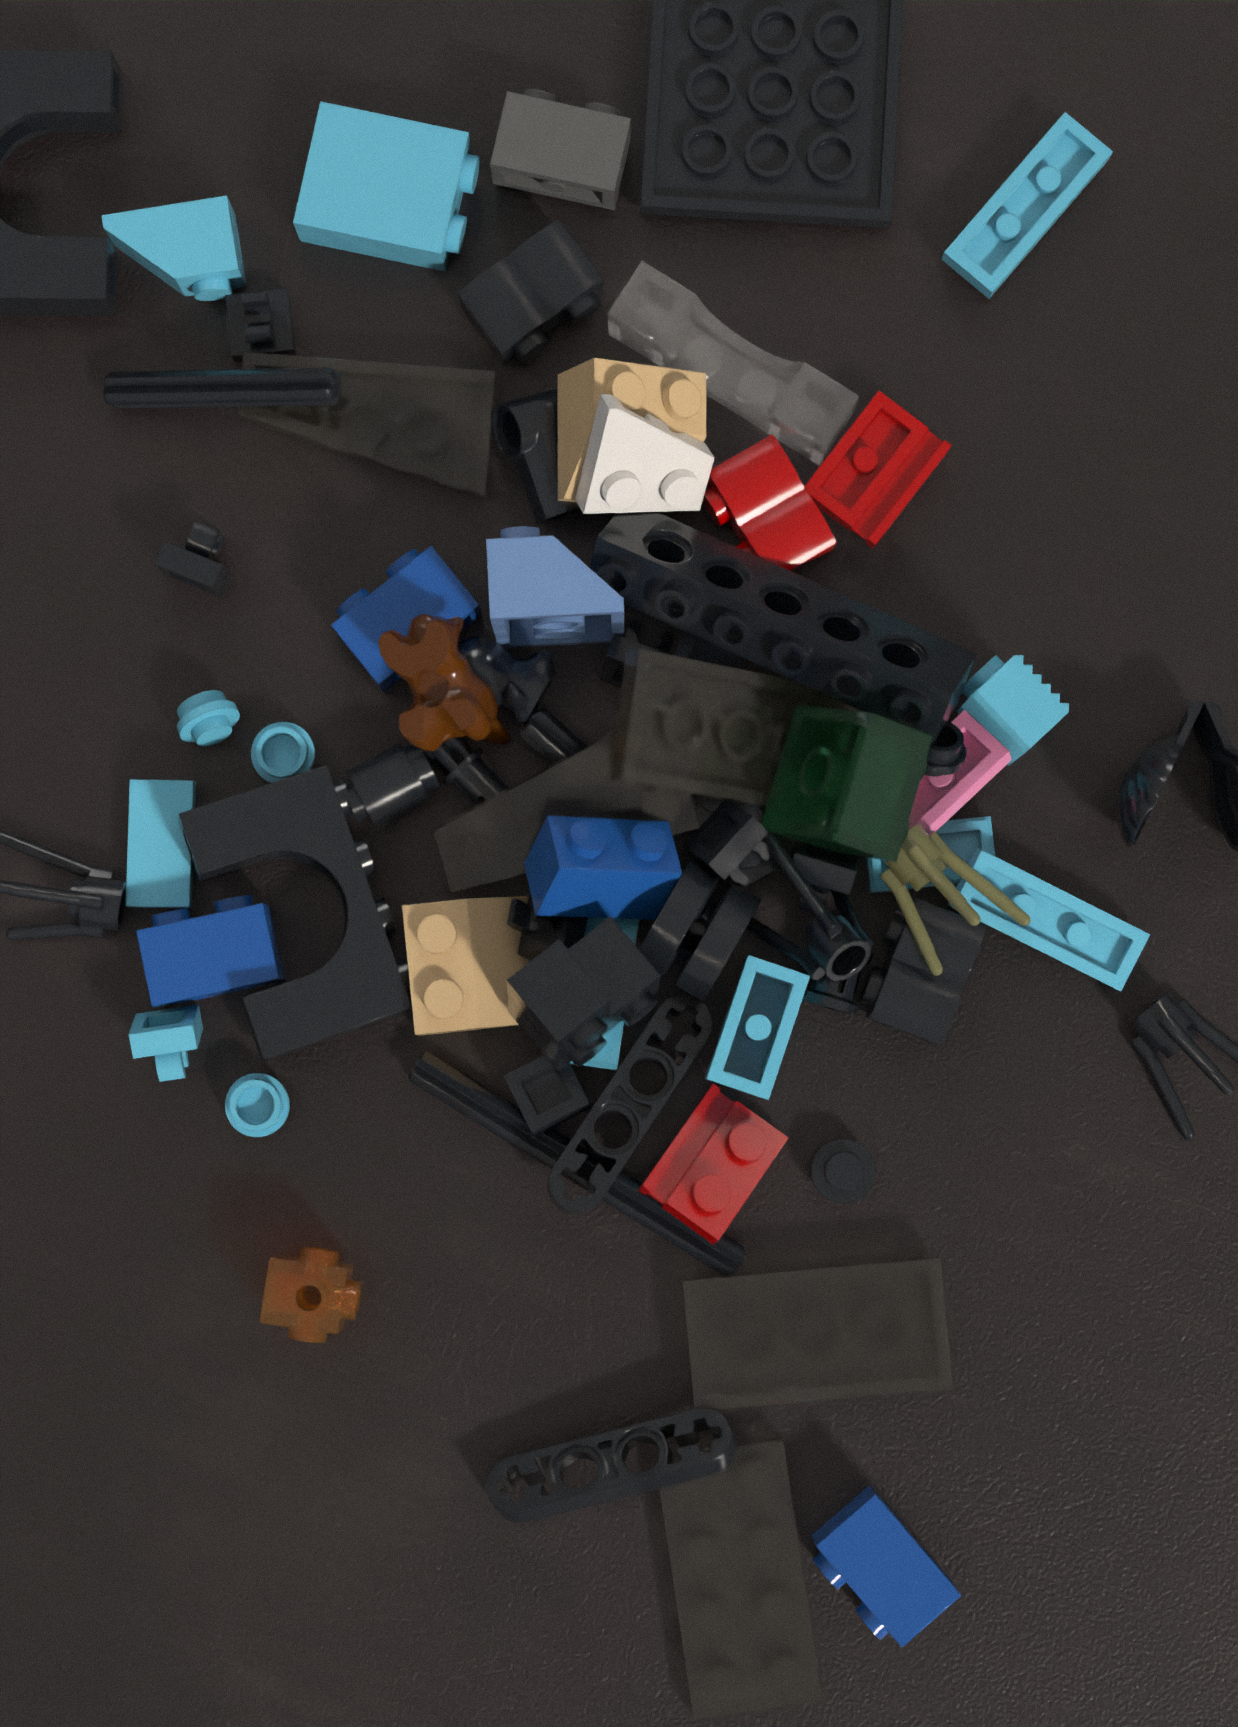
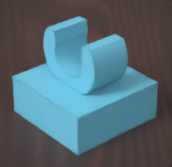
[128,1004,203,1082]

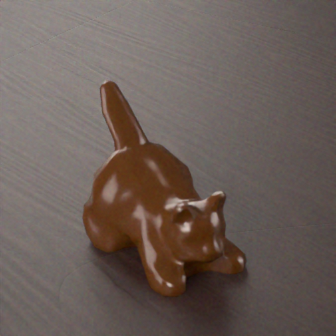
[378,613,511,751]

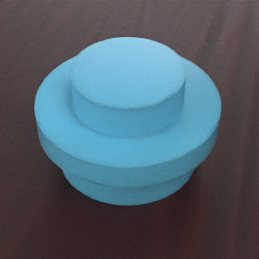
[176,690,240,746]
[251,722,315,783]
[225,1073,290,1137]

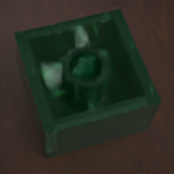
[761,705,933,863]

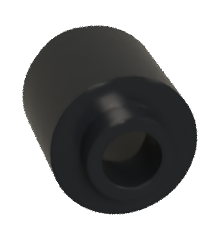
[344,743,440,827]

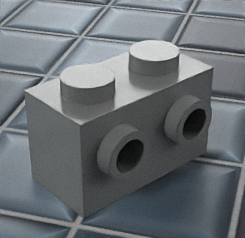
[490,89,631,210]

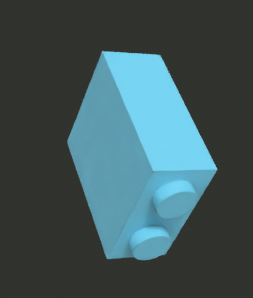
[293,101,480,272]

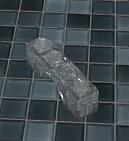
[608,261,859,466]

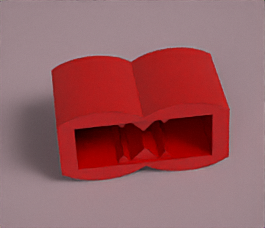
[703,434,837,572]

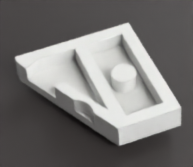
[575,394,715,514]

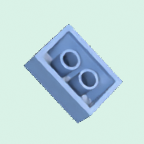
[486,526,624,648]

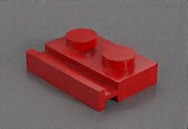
[804,391,952,549]
[638,1084,789,1245]

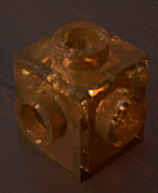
[260,1246,362,1343]

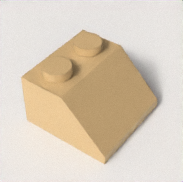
[558,358,706,512]
[402,896,530,1036]

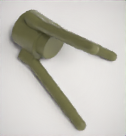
[879,823,1031,976]

